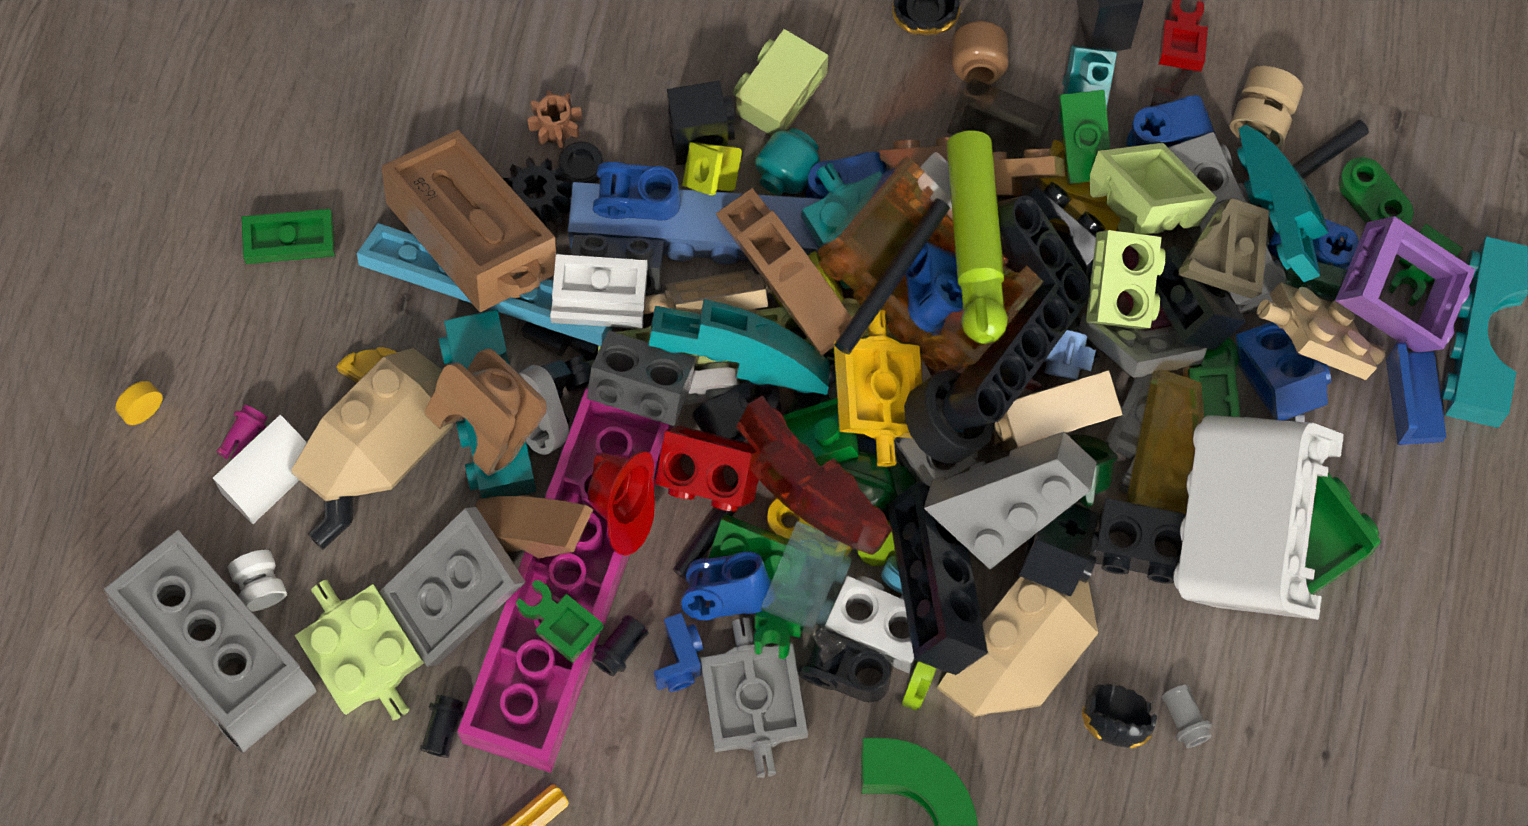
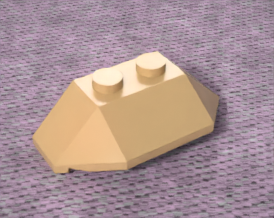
[291,348,453,501]
[937,577,1098,717]

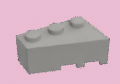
[924,431,1096,569]

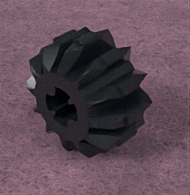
[503,156,573,227]

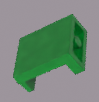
[1305,473,1381,595]

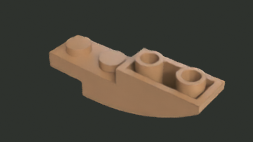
[879,137,1065,198]
[716,188,852,356]

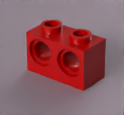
[654,426,765,511]

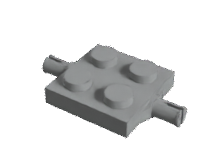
[700,618,808,778]

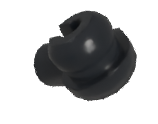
[307,496,354,550]

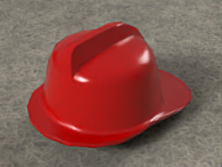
[588,451,655,556]

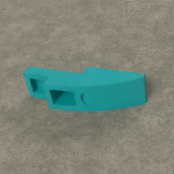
[1237,124,1329,282]
[649,299,830,395]

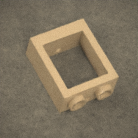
[991,370,1123,452]

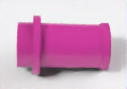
[216,405,268,460]

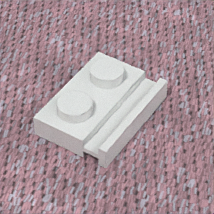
[550,254,648,329]

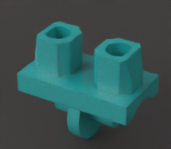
[1058,45,1117,124]

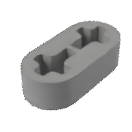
[518,365,569,455]

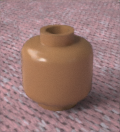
[952,20,1009,87]

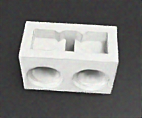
[825,576,915,673]

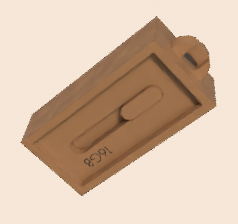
[381,130,556,312]

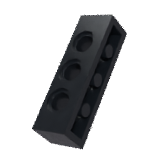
[887,482,988,675]

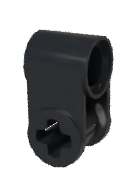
[692,380,781,442]
[798,630,890,703]

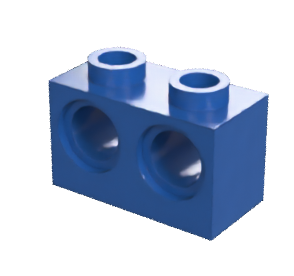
[1236,322,1331,420]

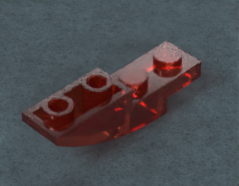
[736,396,893,555]

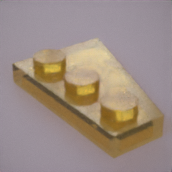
[1126,370,1204,514]

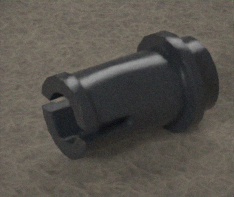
[592,615,649,676]
[419,695,465,758]

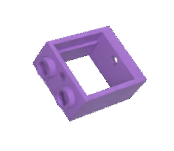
[1335,216,1475,353]

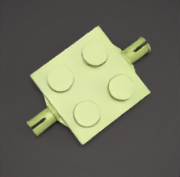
[294,580,424,720]

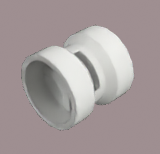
[227,550,287,612]

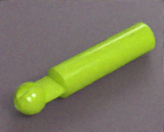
[947,131,1008,344]

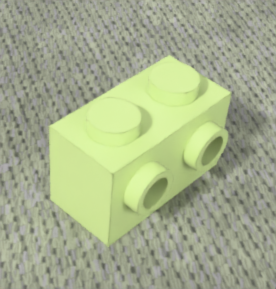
[733,29,828,136]

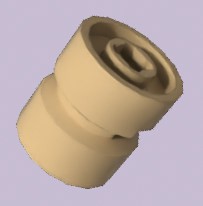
[1229,66,1304,147]

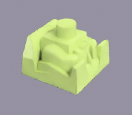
[1090,143,1217,235]

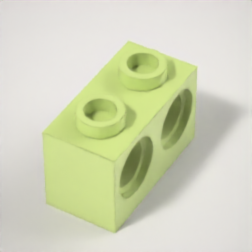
[1086,230,1165,329]

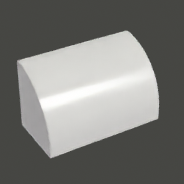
[213,415,307,524]

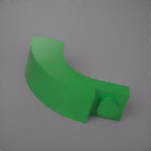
[861,738,978,826]

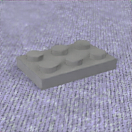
[379,507,526,667]

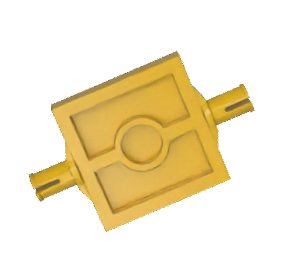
[834,310,922,467]

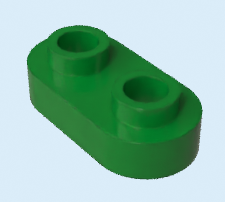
[1338,157,1414,225]

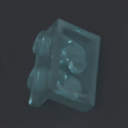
[761,521,852,634]

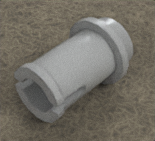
[1161,685,1212,748]

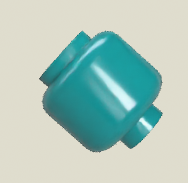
[755,128,820,196]

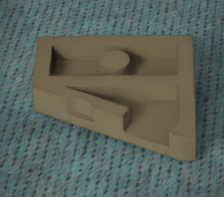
[1179,198,1269,299]

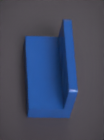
[1386,342,1446,445]

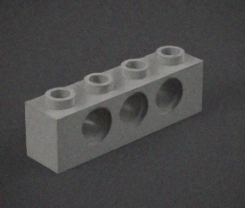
[1169,132,1287,316]

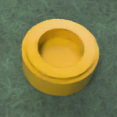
[115,381,163,425]

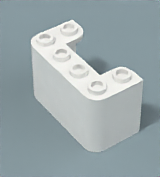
[1174,415,1344,620]

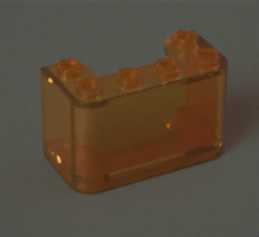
[818,156,1044,372]

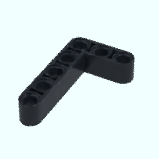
[943,195,1090,430]

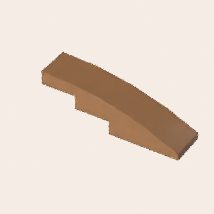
[475,496,593,558]

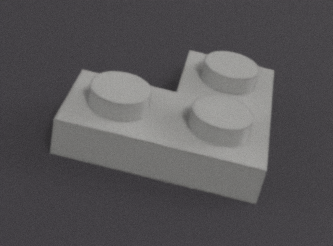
[1079,309,1207,378]

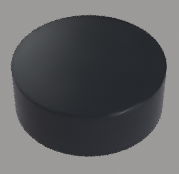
[559,141,603,184]

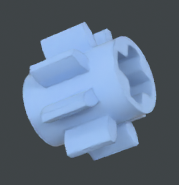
[1044,330,1096,380]

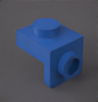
[653,613,703,692]

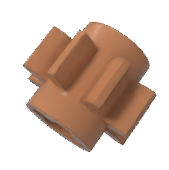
[527,90,582,148]

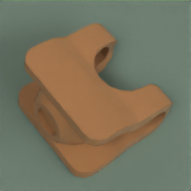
[425,349,547,476]

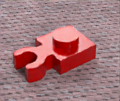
[1158,0,1208,72]

